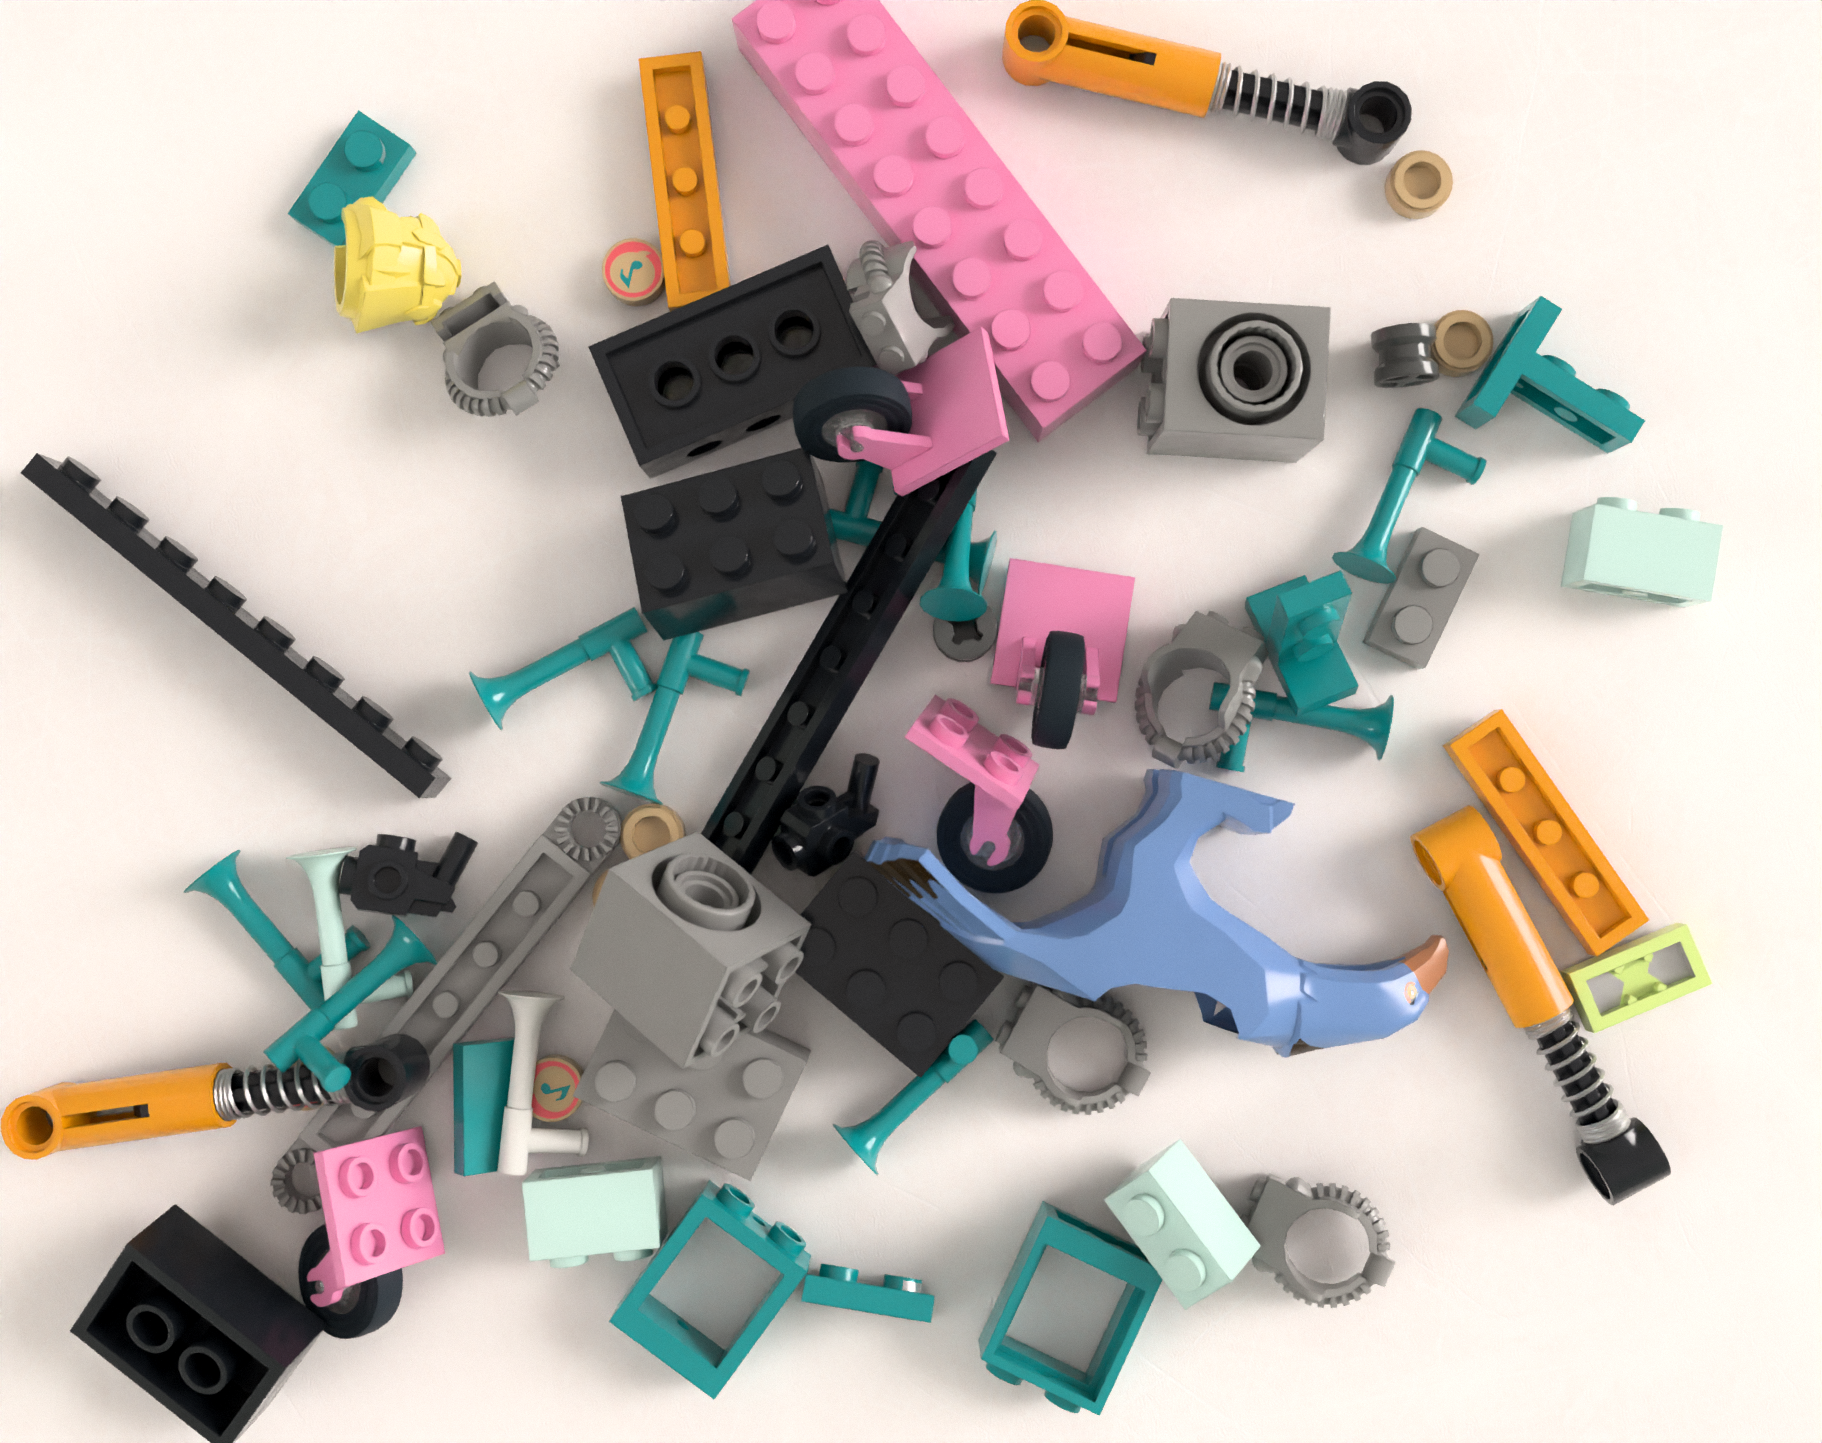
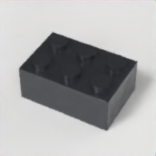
[621,448,848,641]
[795,848,1005,1078]
[70,1204,328,1443]

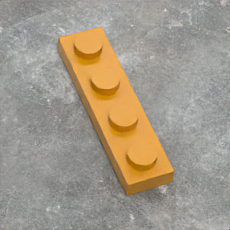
[638,51,731,312]
[1443,709,1649,957]

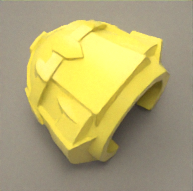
[334,196,462,334]

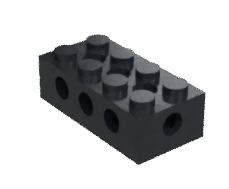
[588,245,880,479]

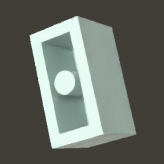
[1561,497,1723,607]
[1104,1139,1261,1310]
[522,1156,668,1268]

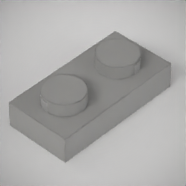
[1362,527,1480,669]

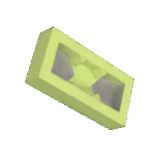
[1560,922,1712,1033]

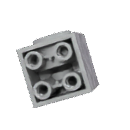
[1137,298,1331,463]
[570,831,811,1069]

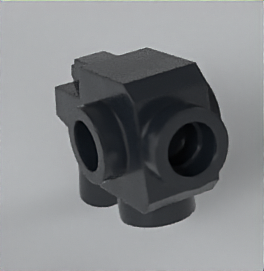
[771,753,880,878]
[339,832,478,918]

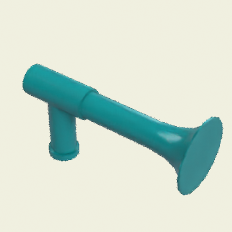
[1332,408,1487,584]
[830,460,997,595]
[893,486,988,622]
[469,607,657,731]
[600,632,750,805]
[1209,682,1394,772]
[184,850,371,1010]
[263,915,437,1092]
[832,1019,994,1175]

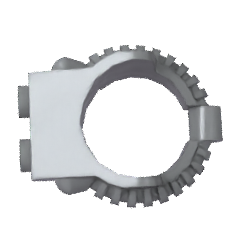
[847,240,955,374]
[431,281,560,417]
[1134,611,1269,769]
[995,982,1151,1115]
[1240,1172,1396,1308]

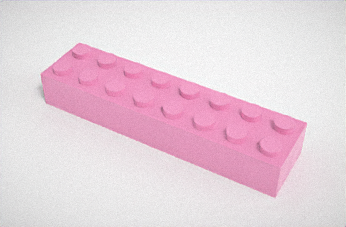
[732,0,1147,442]

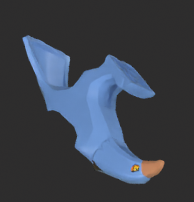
[864,769,1449,1058]

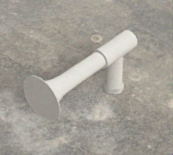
[497,990,589,1175]

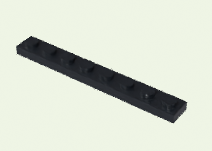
[701,450,997,875]
[21,453,451,798]

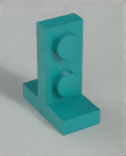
[1455,296,1645,453]
[1245,570,1359,717]

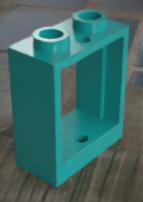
[609,1180,811,1400]
[978,1201,1163,1416]

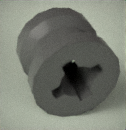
[1370,323,1440,388]
[933,605,997,662]

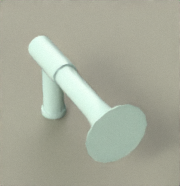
[286,847,414,1030]

